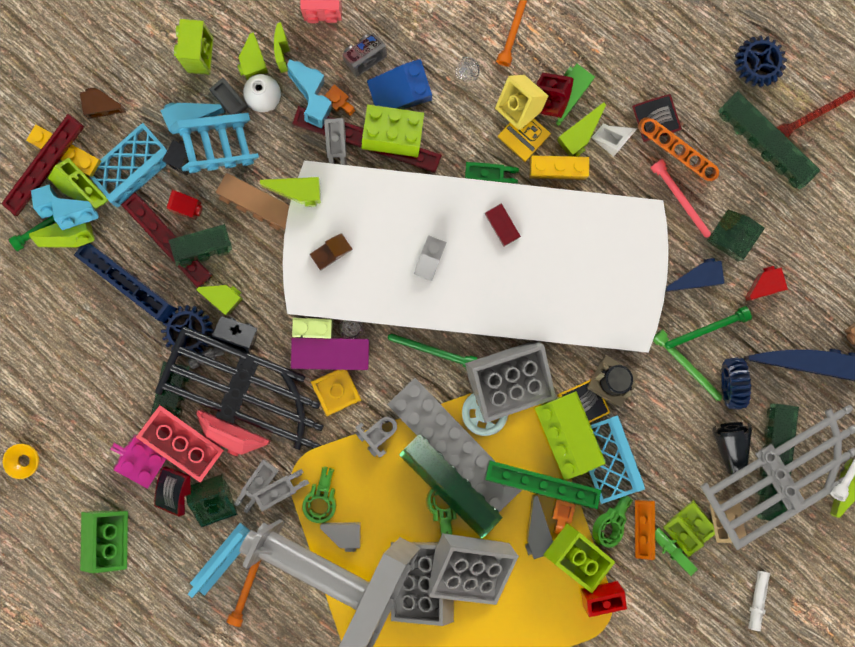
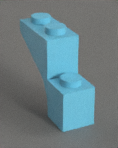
[287,59,332,129]
[31,185,99,230]

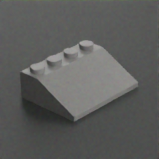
[465,341,556,423]
[428,533,519,605]
[391,542,454,626]

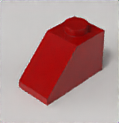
[166,190,203,220]
[745,266,788,301]

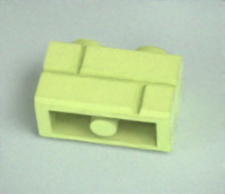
[292,318,333,338]

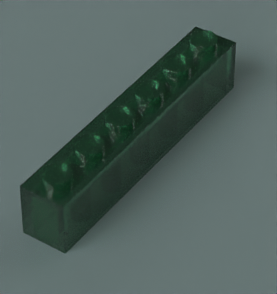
[717,91,821,189]
[756,403,799,523]
[399,434,503,538]

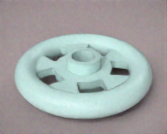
[462,393,508,436]

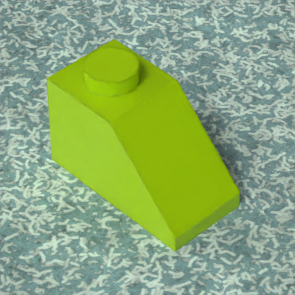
[237,32,269,80]
[196,285,243,316]

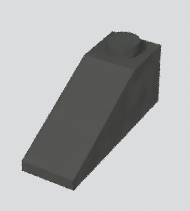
[525,494,553,559]

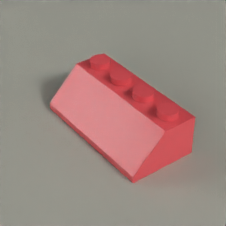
[136,405,224,483]

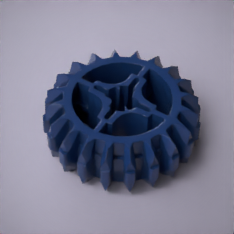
[734,35,787,88]
[161,305,214,357]
[721,357,751,410]

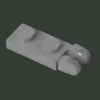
[324,118,347,165]
[234,459,279,513]
[252,469,309,511]

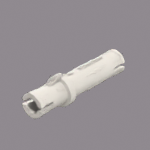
[748,571,770,631]

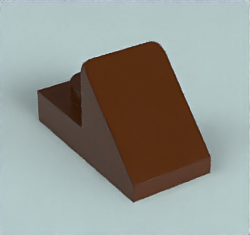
[309,233,353,271]

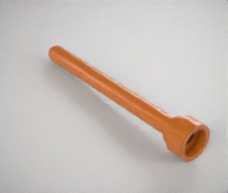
[496,0,527,67]
[226,560,261,627]

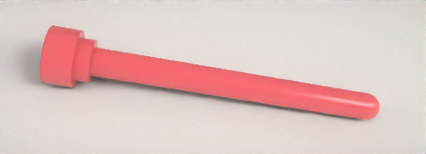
[650,158,711,238]

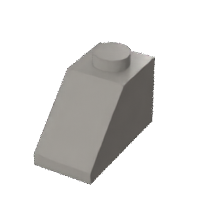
[414,235,447,281]
[320,522,361,552]

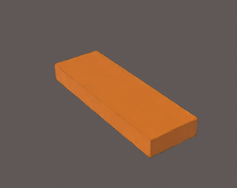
[635,500,655,560]

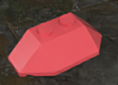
[196,410,271,456]

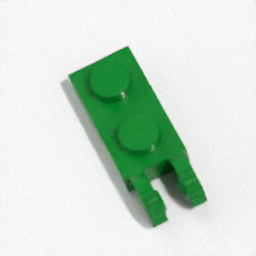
[465,162,519,184]

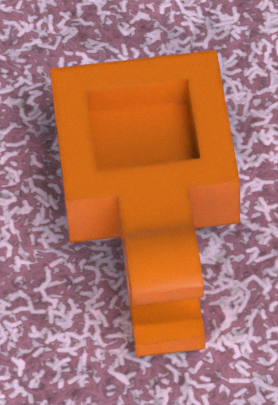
[324,84,355,117]
[552,499,576,534]

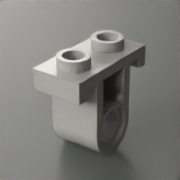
[355,416,397,458]

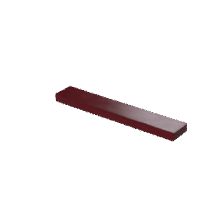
[1,114,85,216]
[121,192,213,288]

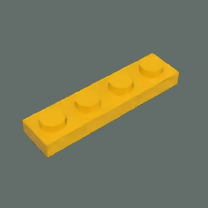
[26,124,101,177]

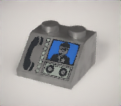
[342,33,387,78]

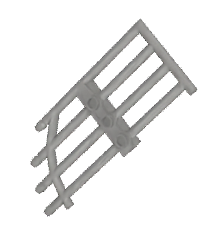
[700,405,855,550]

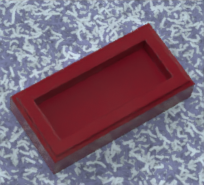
[484,203,521,247]

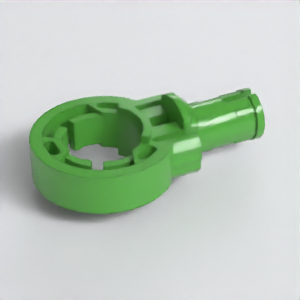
[302,467,336,523]
[426,484,460,536]
[592,495,633,548]
[655,528,698,576]

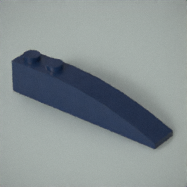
[74,243,177,323]
[743,349,855,381]

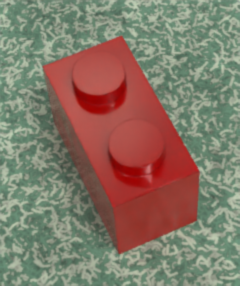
[581,581,627,617]

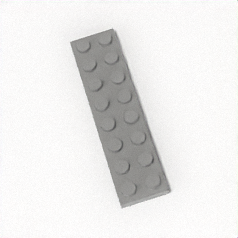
[387,378,522,517]

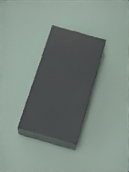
[209,77,248,115]

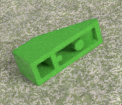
[556,64,595,126]

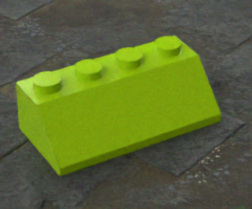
[535,391,606,480]

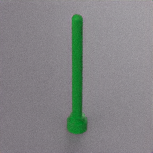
[8,215,56,252]
[665,306,752,349]
[388,333,477,370]

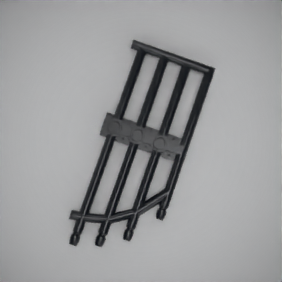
[155,326,324,450]

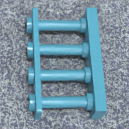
[171,113,259,173]

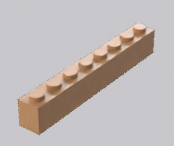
[215,173,290,231]

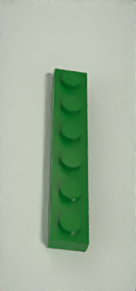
[484,460,601,509]

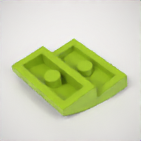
[274,22,290,73]
[663,500,715,557]

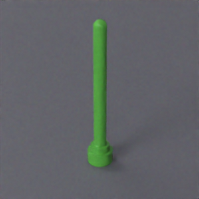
[653,329,722,401]

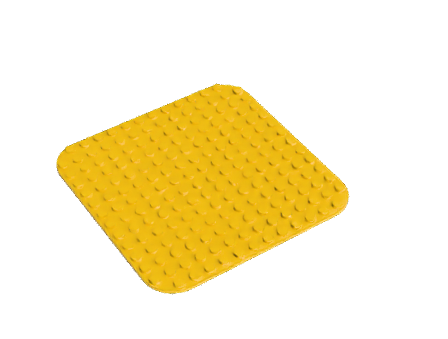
[290,393,612,647]

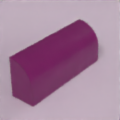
[291,337,370,370]

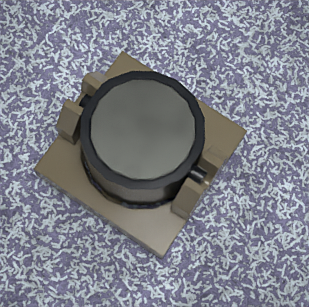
[587,355,638,408]

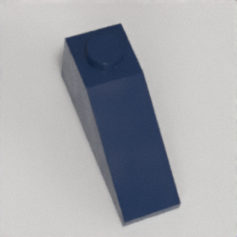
[665,258,725,292]

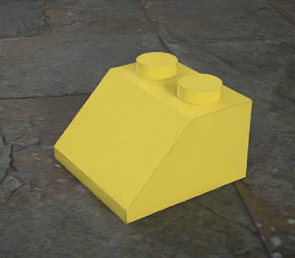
[495,75,548,130]

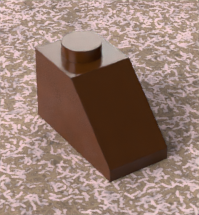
[80,88,126,119]

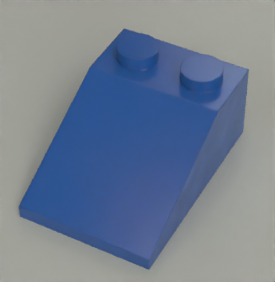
[367,59,432,110]

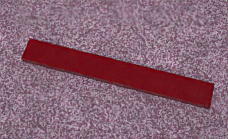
[292,106,442,174]

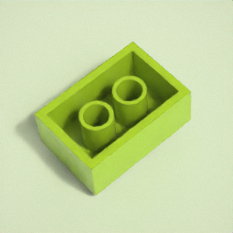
[174,19,214,75]
[361,104,424,157]
[543,524,615,593]

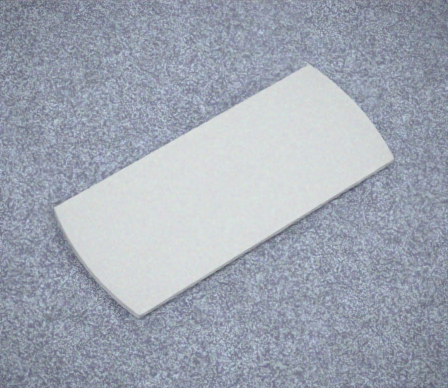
[283,160,668,353]

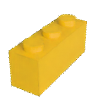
[529,155,589,180]

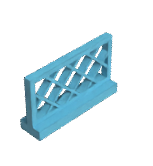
[89,123,167,208]
[589,415,645,504]
[187,523,250,598]

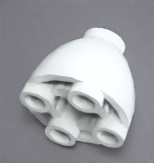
[243,74,281,112]

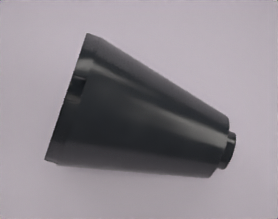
[712,422,752,475]

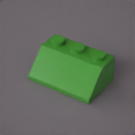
[80,511,128,573]

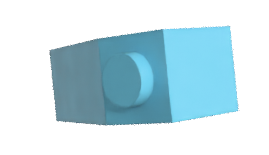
[160,102,225,135]

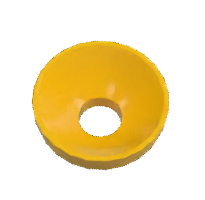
[2,444,39,479]

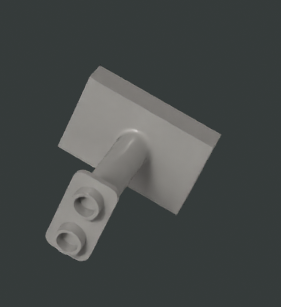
[240,519,421,647]

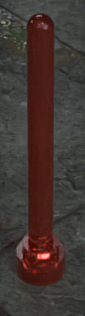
[776,89,855,140]

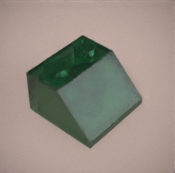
[707,209,765,262]
[186,474,238,527]

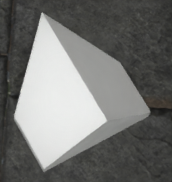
[591,123,637,157]

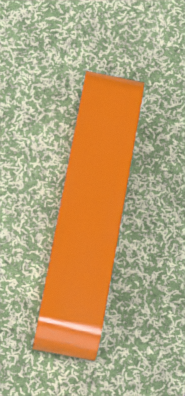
[638,117,719,181]

